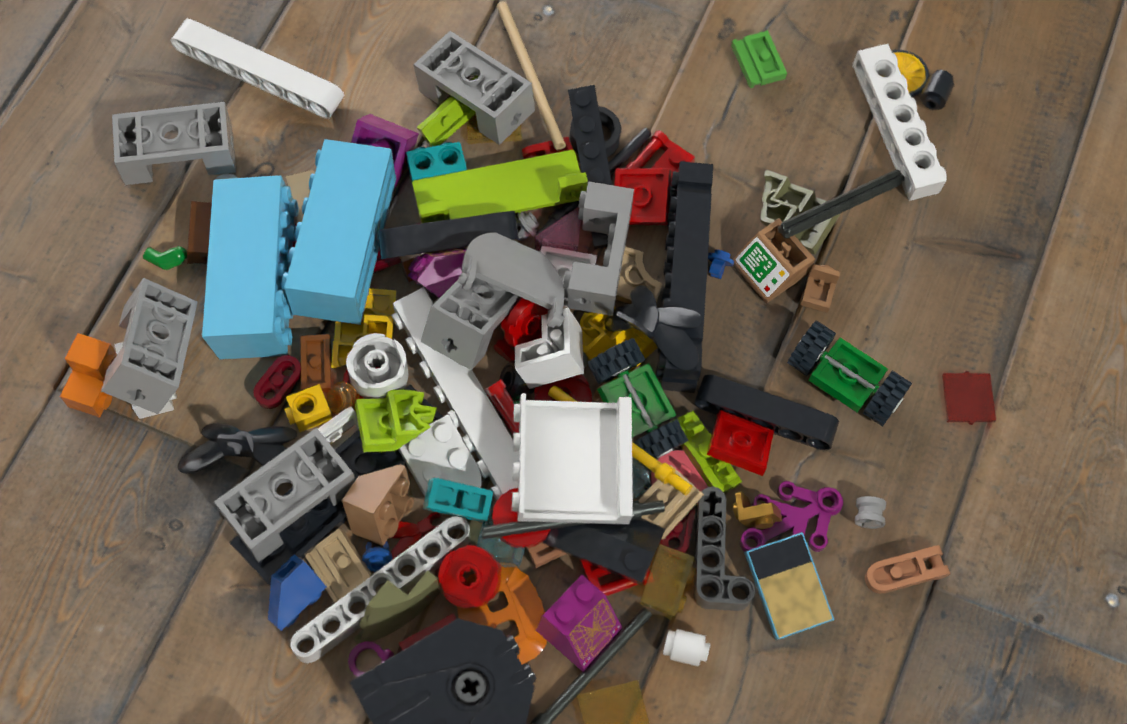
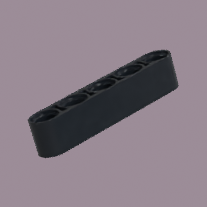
[377,210,519,259]
[694,375,839,450]

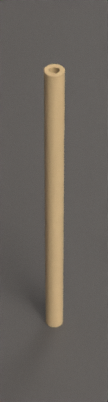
[497,1,566,150]

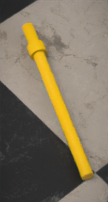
[548,386,693,496]

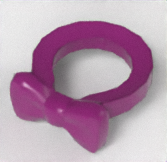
[348,641,394,677]

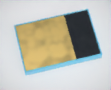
[744,532,834,640]

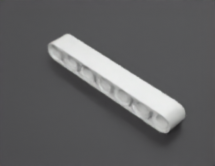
[171,19,344,118]
[291,516,470,663]

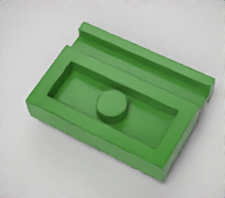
[731,30,787,88]

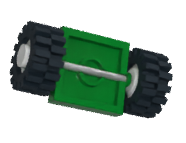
[787,320,912,427]
[587,338,688,465]

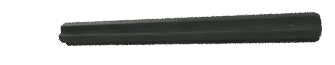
[778,170,905,238]

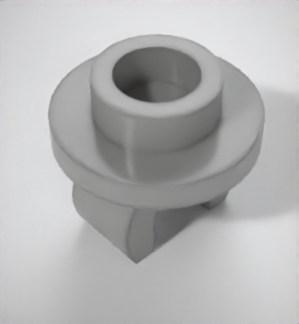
[516,212,539,241]

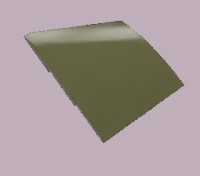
[761,170,841,255]
[354,571,440,644]

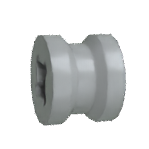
[854,496,886,529]

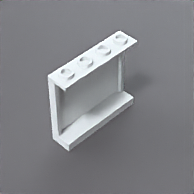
[512,394,633,524]

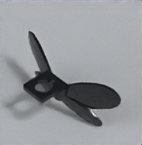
[604,285,703,371]
[178,423,297,474]

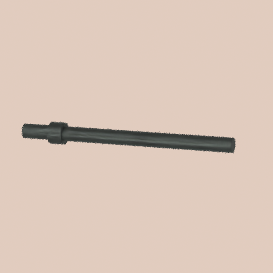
[481,500,665,539]
[531,607,652,724]

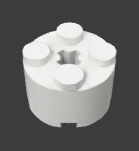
[346,333,408,399]

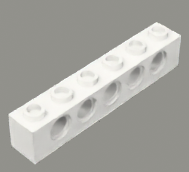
[853,44,947,201]

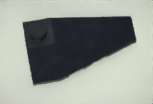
[541,519,665,586]

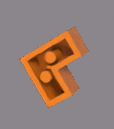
[60,333,117,417]

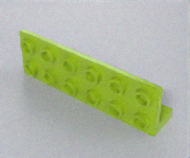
[412,150,588,224]

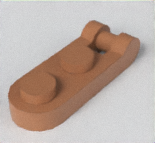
[865,545,951,594]

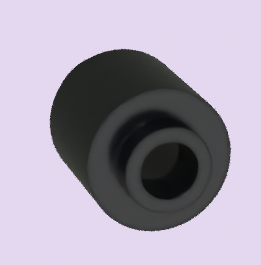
[920,70,954,110]

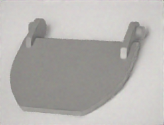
[458,232,564,328]

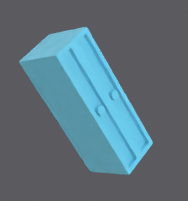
[282,139,396,325]
[202,175,299,360]

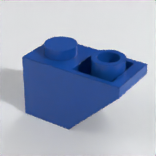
[268,555,327,631]

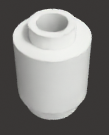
[663,629,710,667]

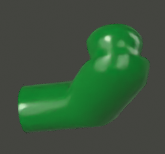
[143,246,187,270]

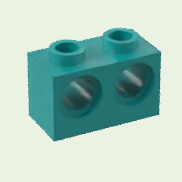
[406,142,467,190]
[422,477,494,522]

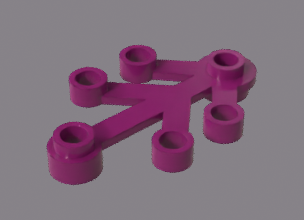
[740,481,843,552]

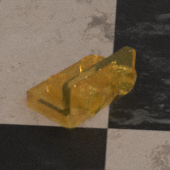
[639,544,696,619]

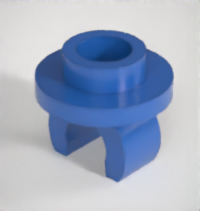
[708,249,734,279]
[362,541,393,572]

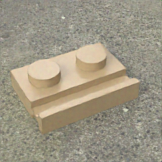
[638,465,704,540]
[305,528,372,603]

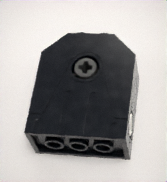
[349,619,537,724]

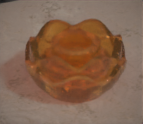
[327,381,360,415]

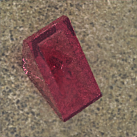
[535,207,582,252]

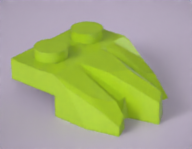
[355,390,437,452]

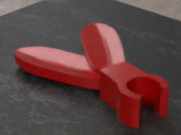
[389,512,443,559]

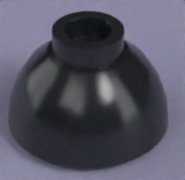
[499,360,535,401]

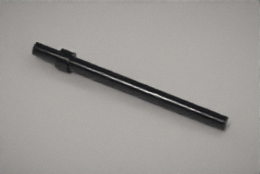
[536,128,652,241]

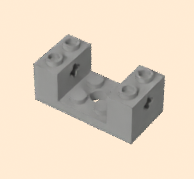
[413,31,535,145]
[112,102,236,185]
[563,181,634,316]
[420,277,521,370]
[101,278,198,414]
[214,427,355,562]

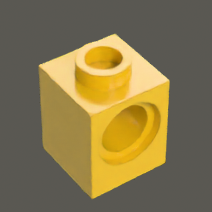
[284,384,332,432]

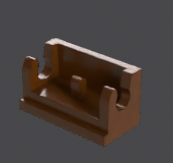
[187,201,212,264]

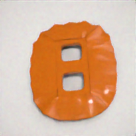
[457,564,547,664]

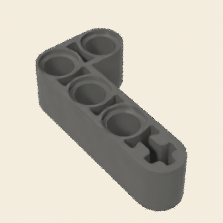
[693,487,755,611]

